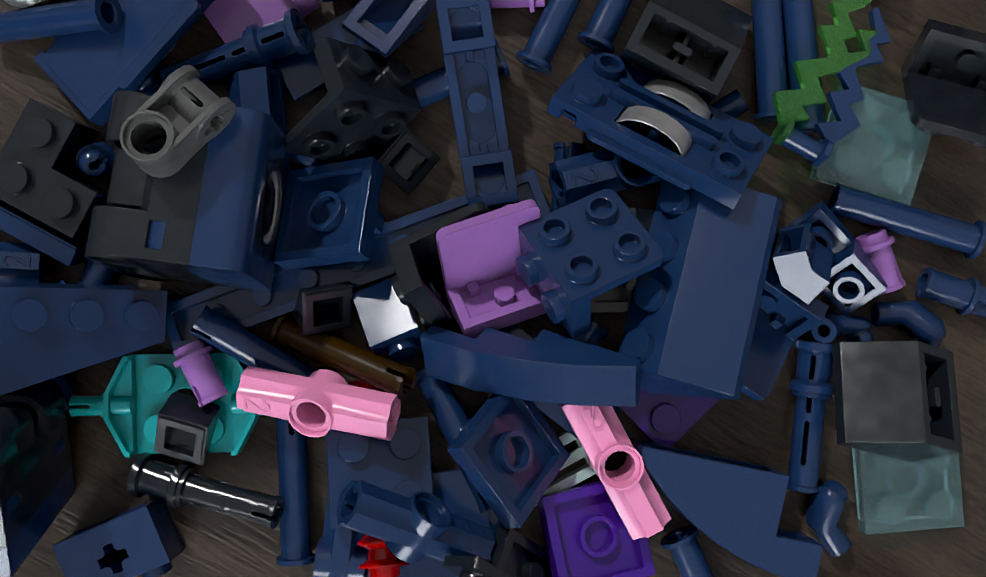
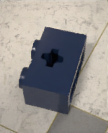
[52,498,185,577]

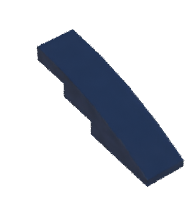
[420,325,641,407]

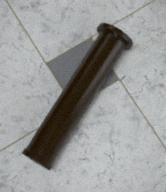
[270,313,417,400]

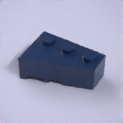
[0,282,167,396]

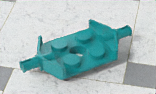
[69,353,263,457]

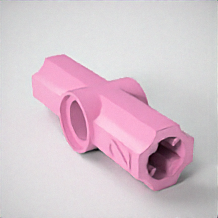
[236,366,401,441]
[559,404,672,540]

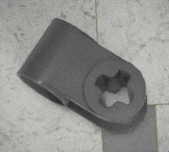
[119,65,236,178]

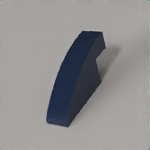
[629,438,824,577]

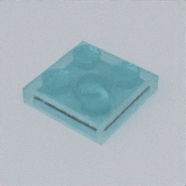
[809,83,932,205]
[852,448,965,535]

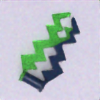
[771,0,891,167]

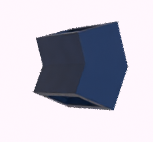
[226,66,288,134]
[772,222,834,305]

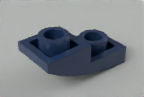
[784,201,887,315]

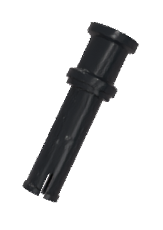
[127,452,285,529]

